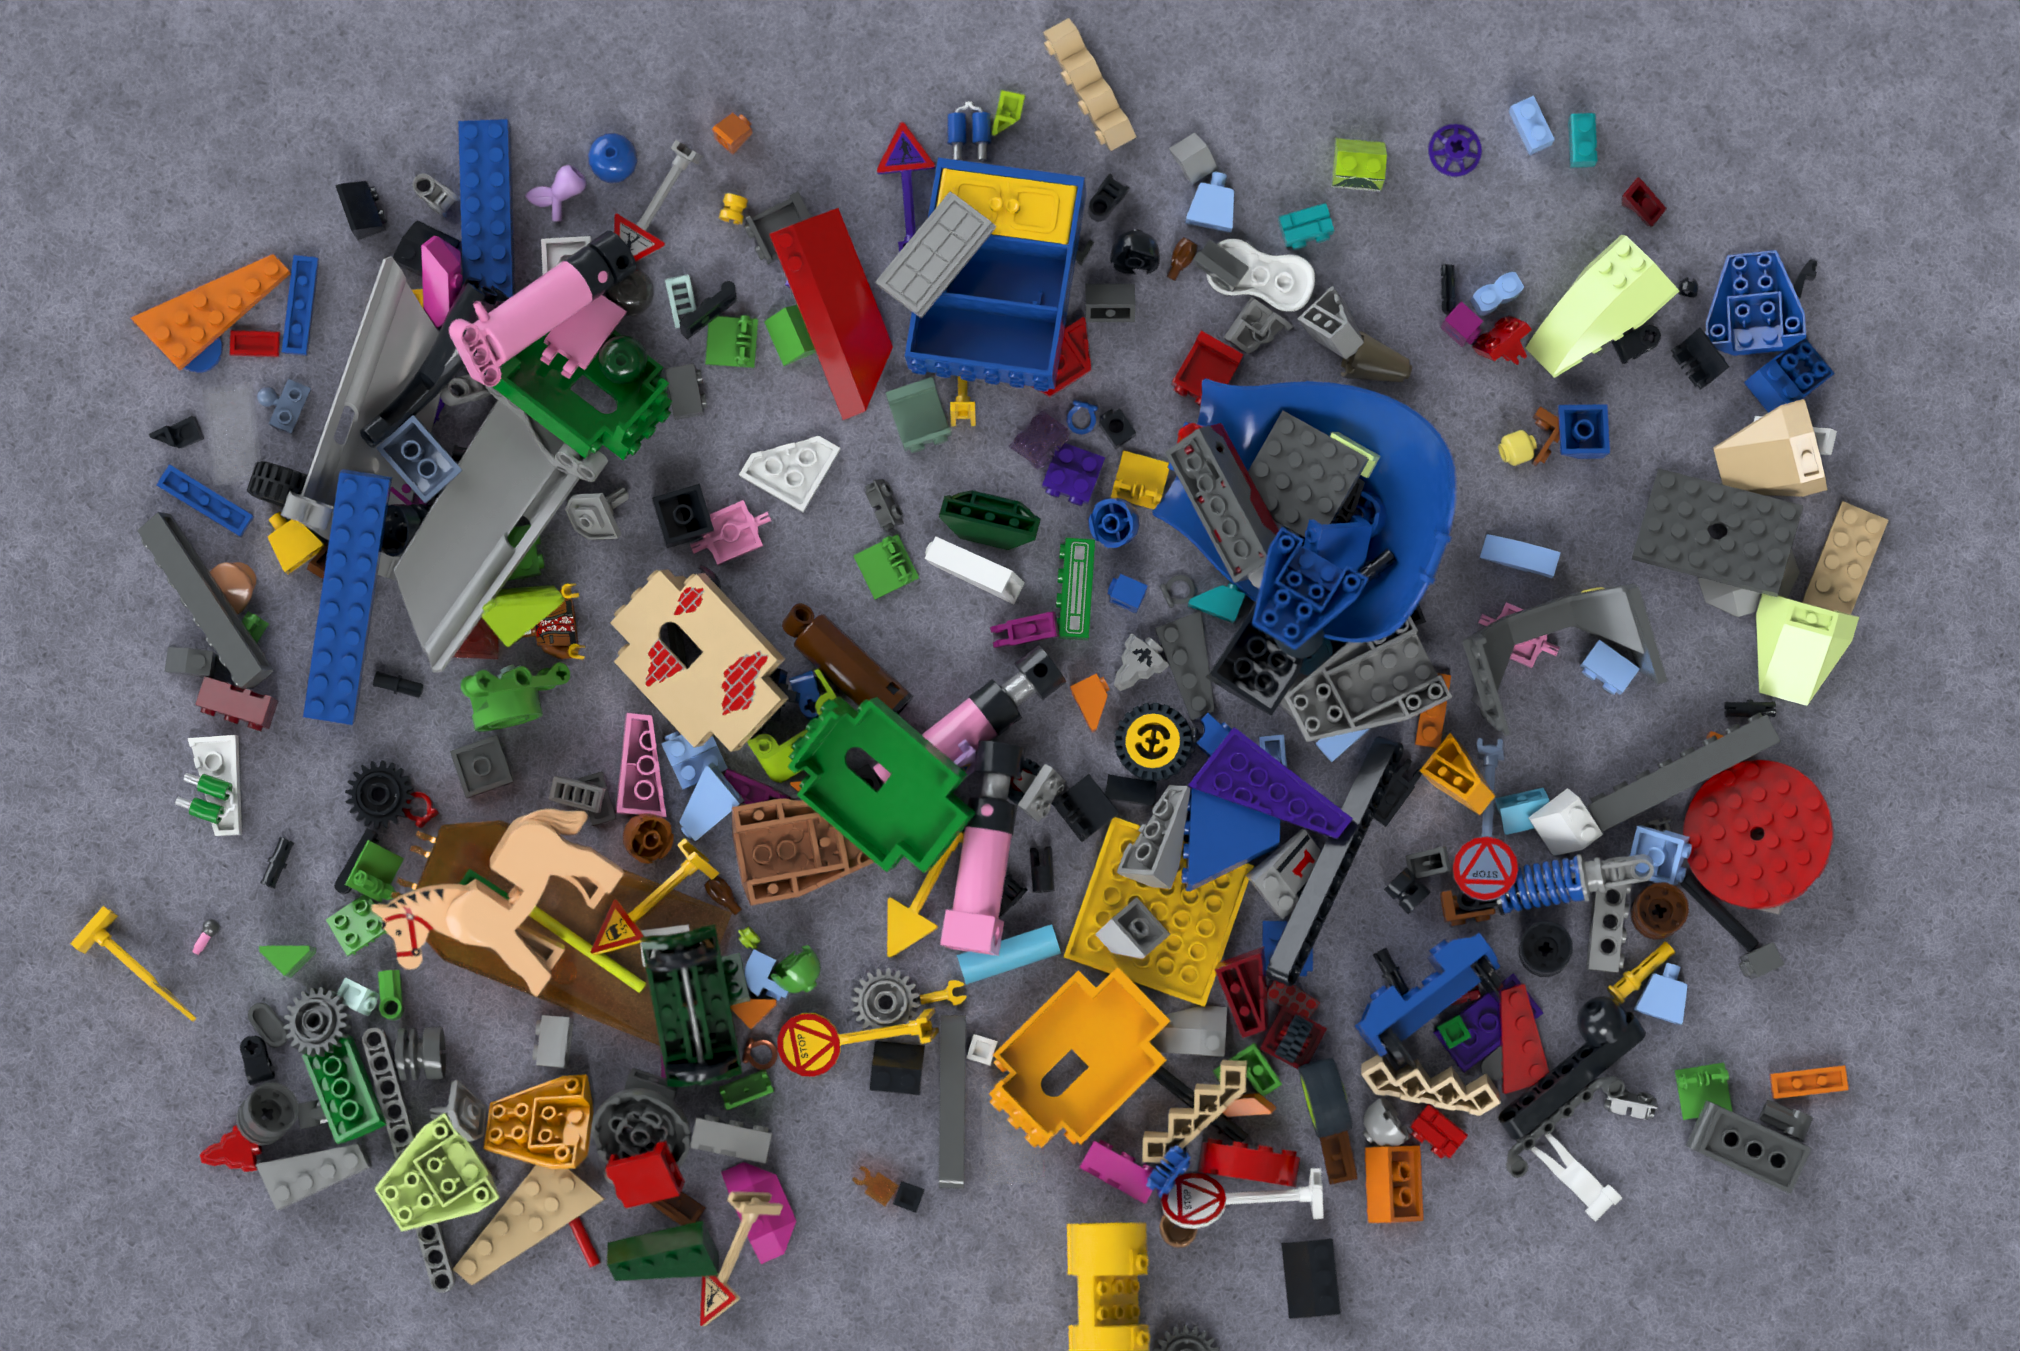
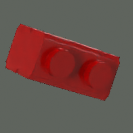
[1409,1104,1468,1159]

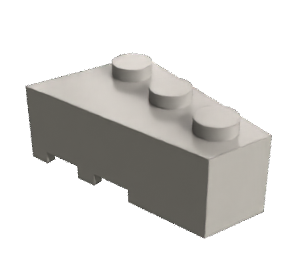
[1297,286,1364,359]
[690,1115,773,1163]

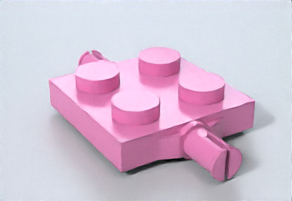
[690,500,771,565]
[1478,602,1560,668]

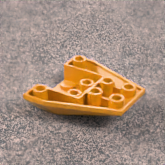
[484,1074,594,1169]

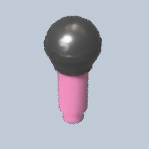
[192,919,220,955]

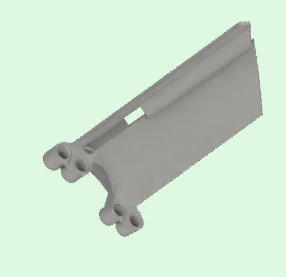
[281,256,442,581]
[393,366,608,673]

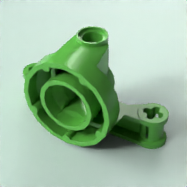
[461,662,570,732]

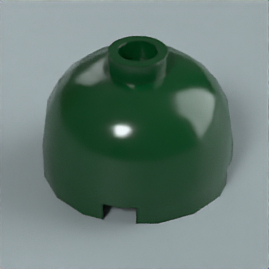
[598,335,648,385]

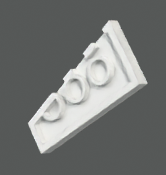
[188,735,242,836]

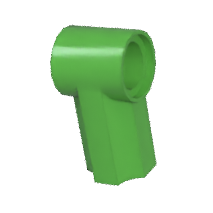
[378,970,405,1021]

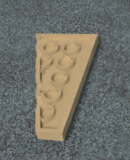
[452,1165,605,1285]

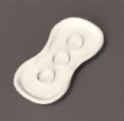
[1207,239,1315,311]

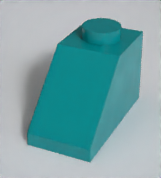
[1188,583,1245,624]

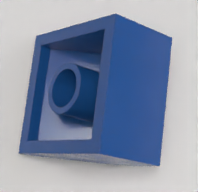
[1558,404,1610,459]

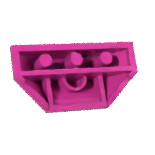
[421,236,463,329]
[721,1162,797,1264]

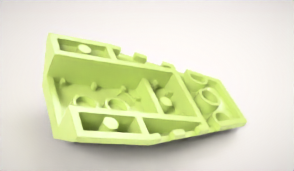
[1525,235,1679,378]

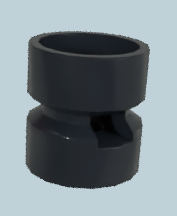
[1384,867,1431,914]

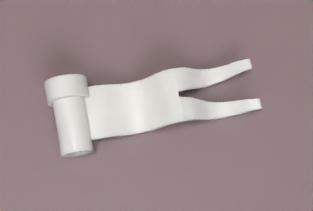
[1530,1134,1622,1222]

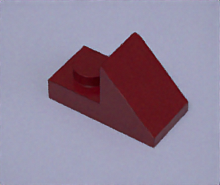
[1622,177,1667,227]

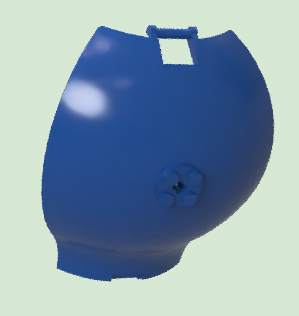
[1152,378,1456,643]

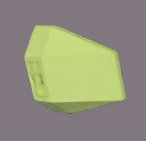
[1756,594,1859,706]
[375,1113,500,1231]

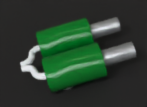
[175,773,237,824]

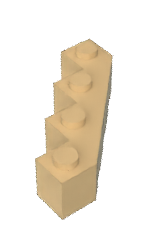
[1043,18,1136,151]
[1361,1054,1501,1116]
[1142,1060,1247,1163]

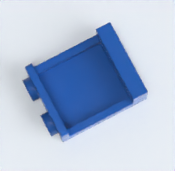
[1304,515,1373,571]

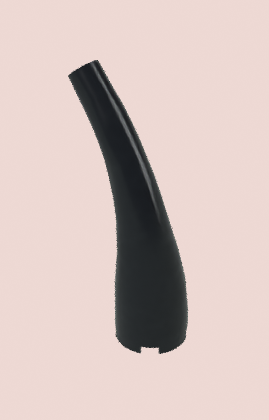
[360,277,509,448]

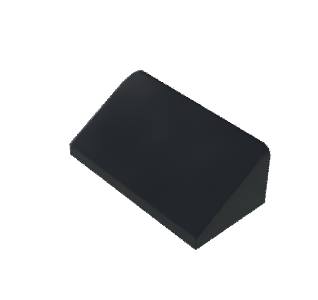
[1105,774,1157,807]

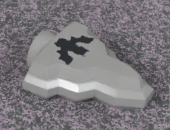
[1114,633,1169,691]

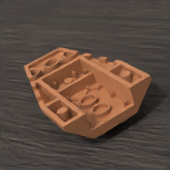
[732,799,874,906]

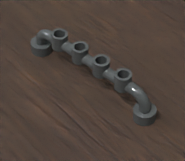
[1506,1076,1625,1178]

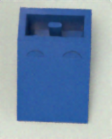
[1744,338,1835,413]

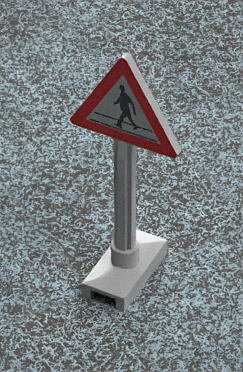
[614,140,704,262]

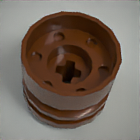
[1630,882,1689,940]

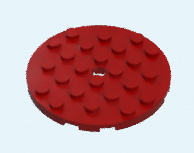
[1683,760,1834,909]

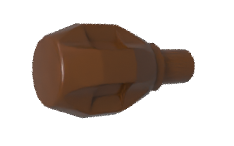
[1167,237,1198,281]
[704,875,742,916]

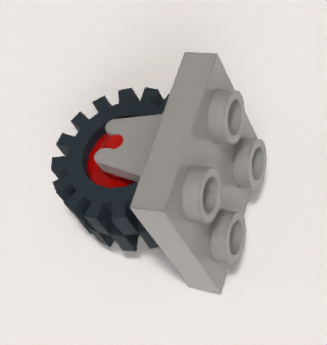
[1007,758,1066,822]

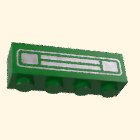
[1056,538,1095,641]

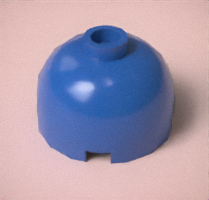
[588,133,637,183]
[1089,498,1140,548]

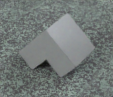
[1169,132,1218,184]

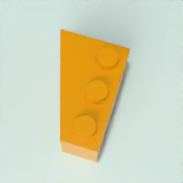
[1419,733,1495,815]

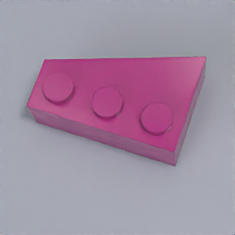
[1079,1139,1154,1204]

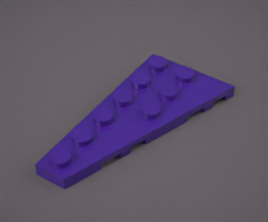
[1188,727,1353,839]

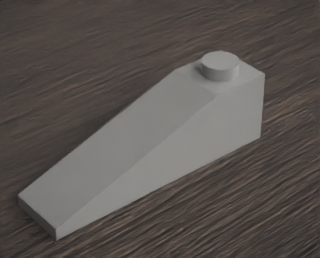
[1117,785,1190,889]
[1150,1006,1227,1057]

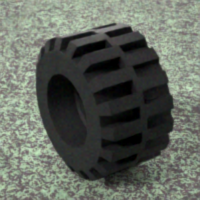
[247,461,308,508]

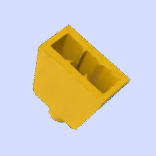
[268,512,325,575]

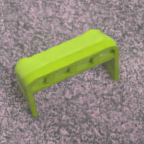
[747,668,837,783]

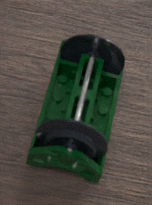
[641,924,742,1087]

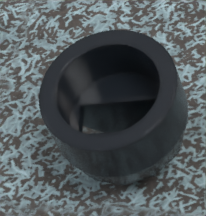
[1678,277,1698,298]

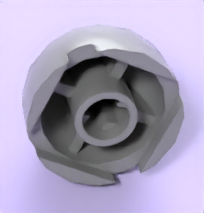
[1363,1097,1410,1147]

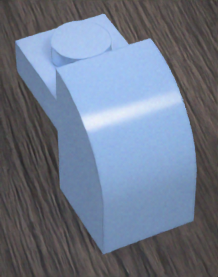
[744,949,789,1001]

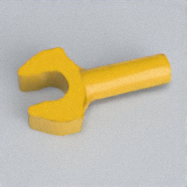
[920,980,967,1006]

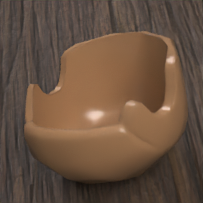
[1159,1214,1198,1248]

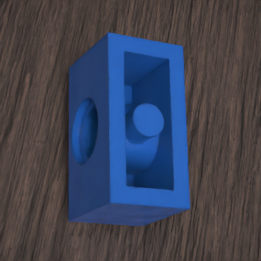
[1107,574,1148,614]

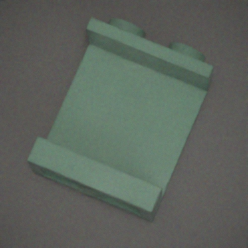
[885,377,952,453]

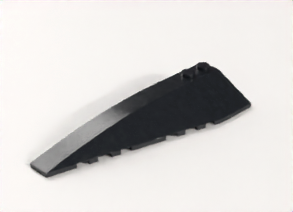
[1206,478,1365,716]

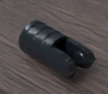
[1030,846,1055,893]

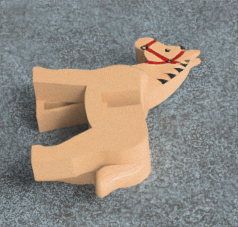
[372,809,624,996]

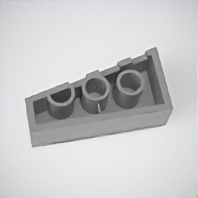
[256,1144,372,1210]

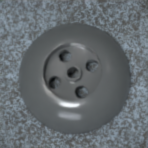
[591,1088,691,1168]

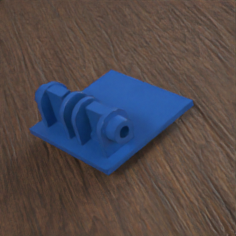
[1145,1145,1191,1198]

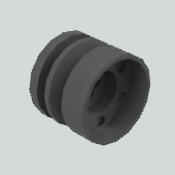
[395,1026,446,1081]
[236,1082,299,1145]

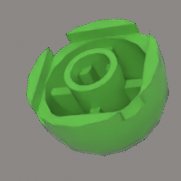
[770,945,821,993]

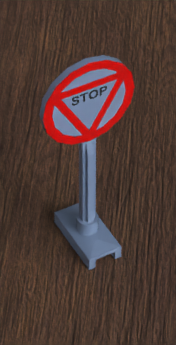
[1453,738,1518,901]

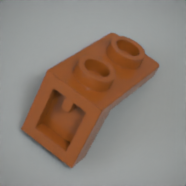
[1532,406,1560,466]
[1440,890,1496,926]

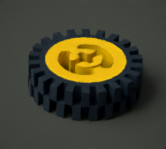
[1114,702,1193,781]

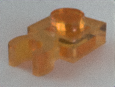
[852,1166,899,1207]

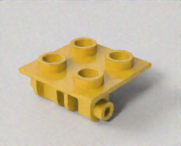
[1110,450,1169,510]

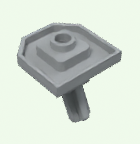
[565,487,629,540]
[429,1080,487,1142]

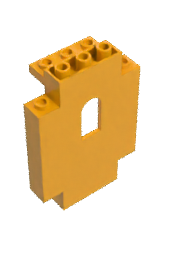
[989,967,1171,1148]

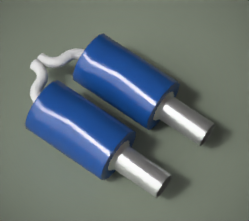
[948,102,991,161]

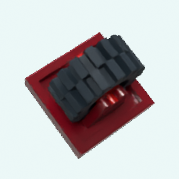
[1259,1005,1327,1069]

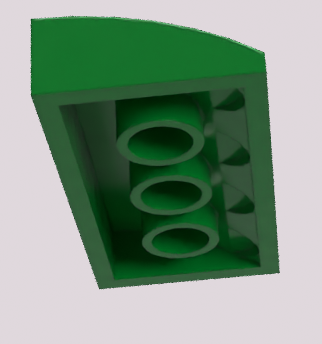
[302,1033,387,1144]

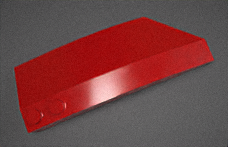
[769,208,893,420]

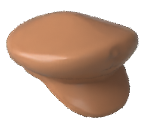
[210,562,256,615]

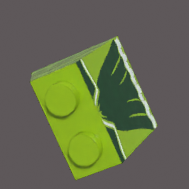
[1332,138,1387,191]

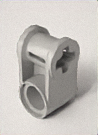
[412,174,460,218]
[441,374,491,406]

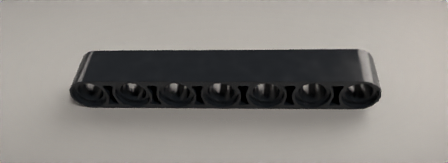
[1498,1012,1646,1139]

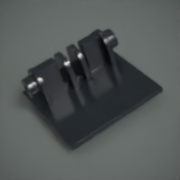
[1671,327,1730,390]
[1052,774,1119,842]

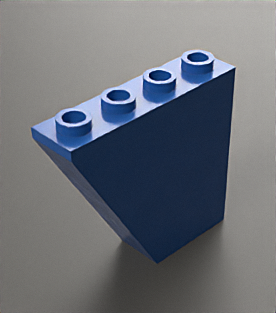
[1181,788,1280,891]

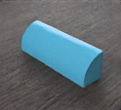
[957,924,1061,985]

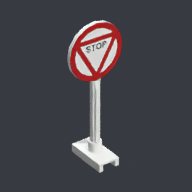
[1161,1168,1323,1228]

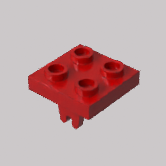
[1472,316,1532,365]

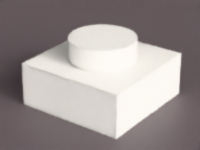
[966,1034,998,1066]

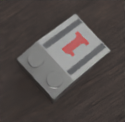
[1245,828,1321,919]

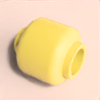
[1498,430,1537,466]

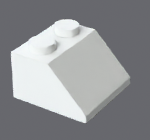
[1528,788,1603,856]

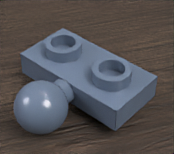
[257,379,311,434]

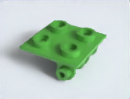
[705,316,758,368]
[853,534,919,600]
[345,840,404,902]
[326,894,387,956]
[1675,1062,1733,1120]

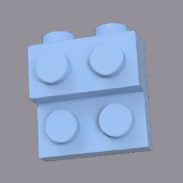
[662,731,728,790]
[1630,825,1692,886]

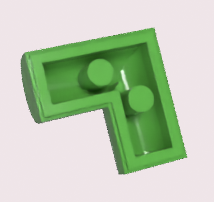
[1213,1043,1282,1097]

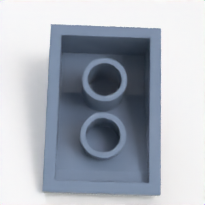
[376,415,463,504]

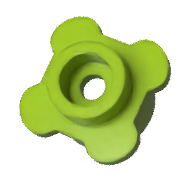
[738,926,761,950]

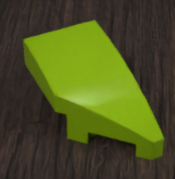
[991,90,1025,136]

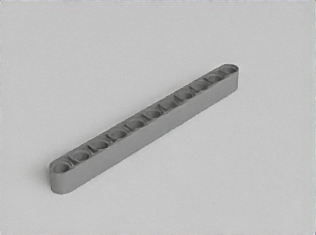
[362,1028,456,1293]

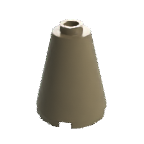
[1341,330,1412,382]

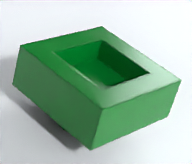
[1437,1015,1472,1049]

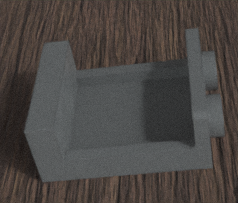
[744,191,811,264]

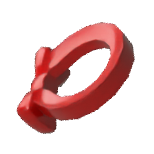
[403,792,439,828]

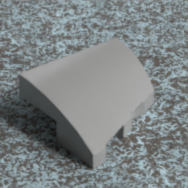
[1223,297,1293,354]

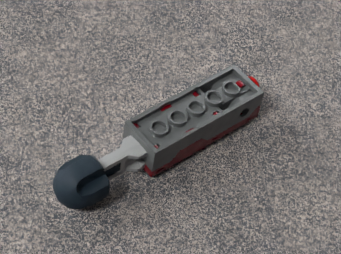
[1165,423,1324,658]

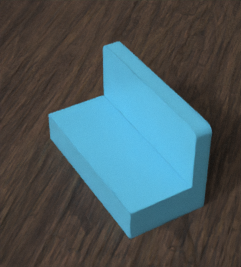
[1495,788,1549,835]

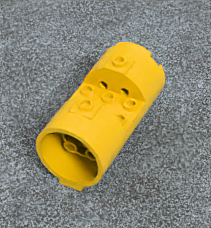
[1067,1223,1150,1351]

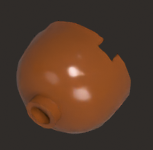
[623,813,674,864]

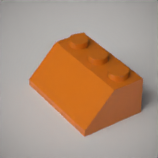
[1365,1146,1424,1223]

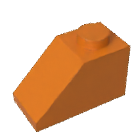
[712,113,752,154]
[1070,673,1110,733]

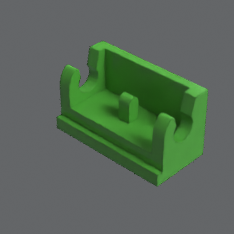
[719,1069,775,1110]

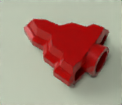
[199,1125,262,1172]

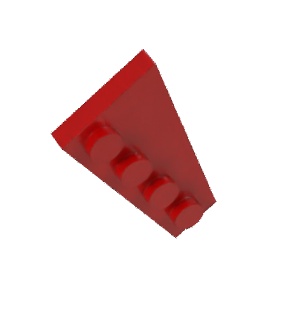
[1499,983,1549,1094]

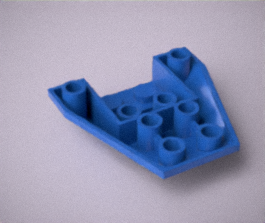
[1706,250,1806,356]
[1252,527,1368,650]

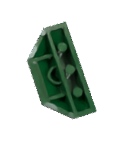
[939,490,1041,550]

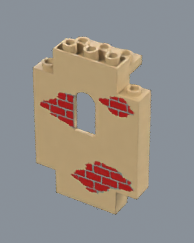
[610,570,789,752]

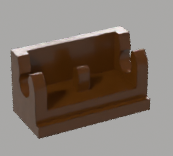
[1319,1131,1358,1185]
[649,1191,706,1226]

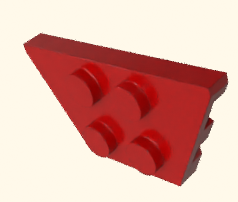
[1031,317,1091,397]

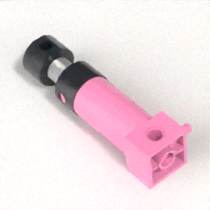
[873,645,1067,784]
[940,741,1026,956]

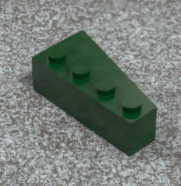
[607,1221,719,1281]

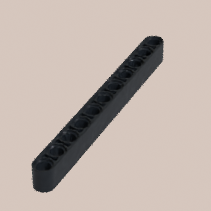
[1266,736,1404,987]

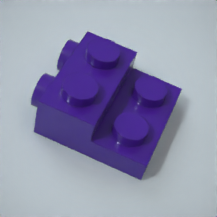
[1042,441,1105,506]

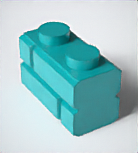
[1568,113,1598,168]
[1278,203,1334,250]

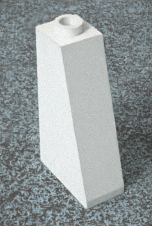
[925,537,1025,605]

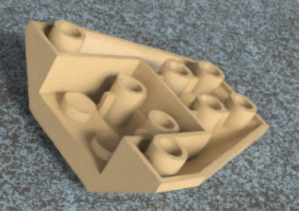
[1713,399,1827,497]

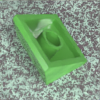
[764,305,816,366]
[259,946,316,978]

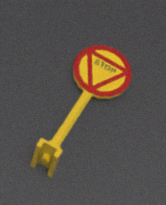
[777,1008,939,1077]

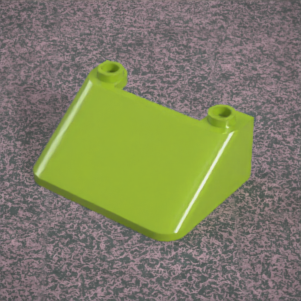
[481,585,565,647]

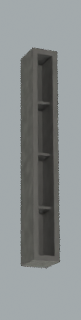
[137,512,274,689]
[1588,713,1781,832]

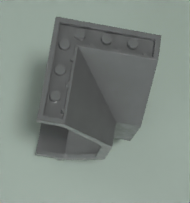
[1462,583,1668,736]

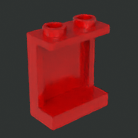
[1171,331,1244,407]
[606,1141,685,1209]

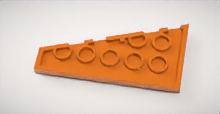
[131,254,291,371]

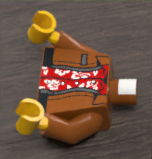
[522,583,585,660]

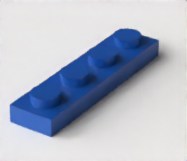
[282,255,319,356]
[156,464,254,537]

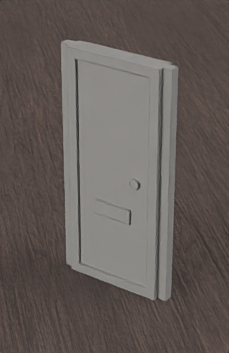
[875,192,996,318]

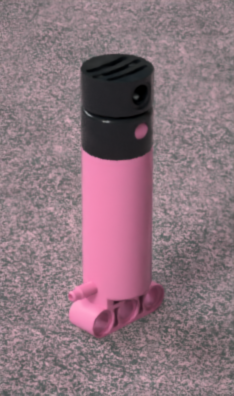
[449,230,637,387]

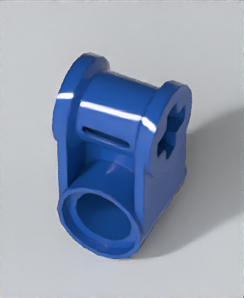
[789,670,820,720]

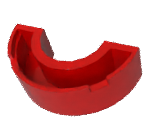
[1197,1138,1301,1187]

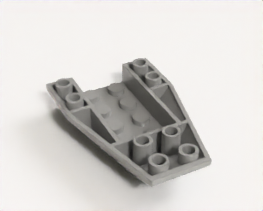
[1284,616,1452,742]

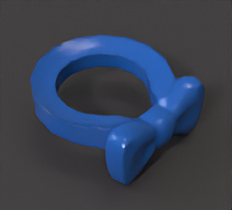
[1067,400,1098,435]

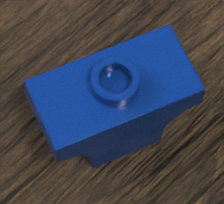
[1196,713,1232,758]

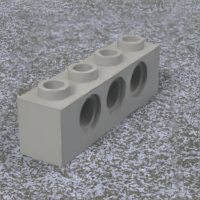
[1586,872,1631,973]

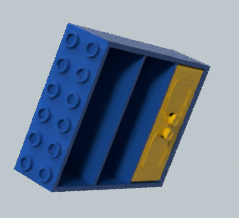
[905,158,1087,391]

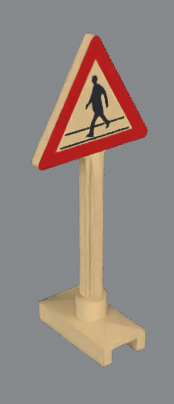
[700,1192,783,1326]

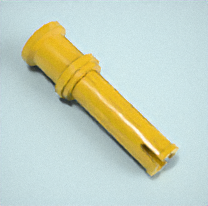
[1607,941,1675,1004]

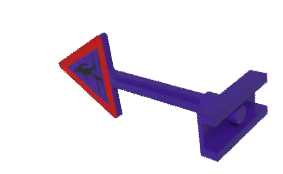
[876,122,935,252]

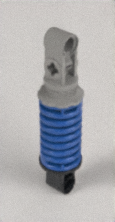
[1457,854,1654,916]

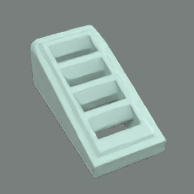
[665,274,696,328]

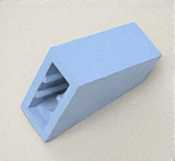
[679,762,745,841]

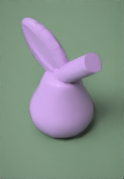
[526,165,586,221]

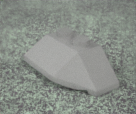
[1698,549,1799,617]

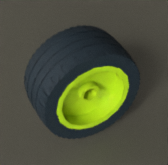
[1298,1058,1352,1138]

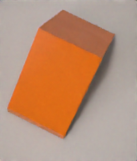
[730,999,777,1030]

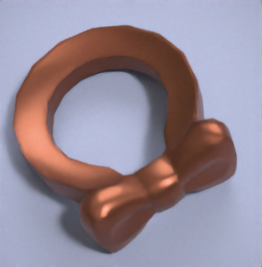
[742,1038,778,1070]

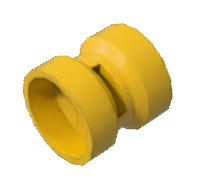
[719,193,748,224]

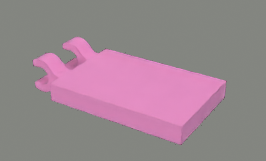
[540,295,627,379]

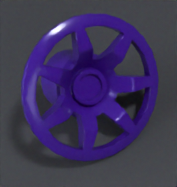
[1428,124,1482,177]

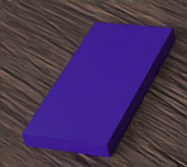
[1434,973,1543,1073]

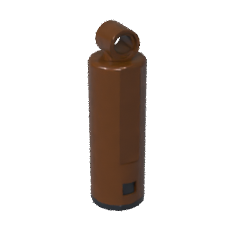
[782,603,913,715]

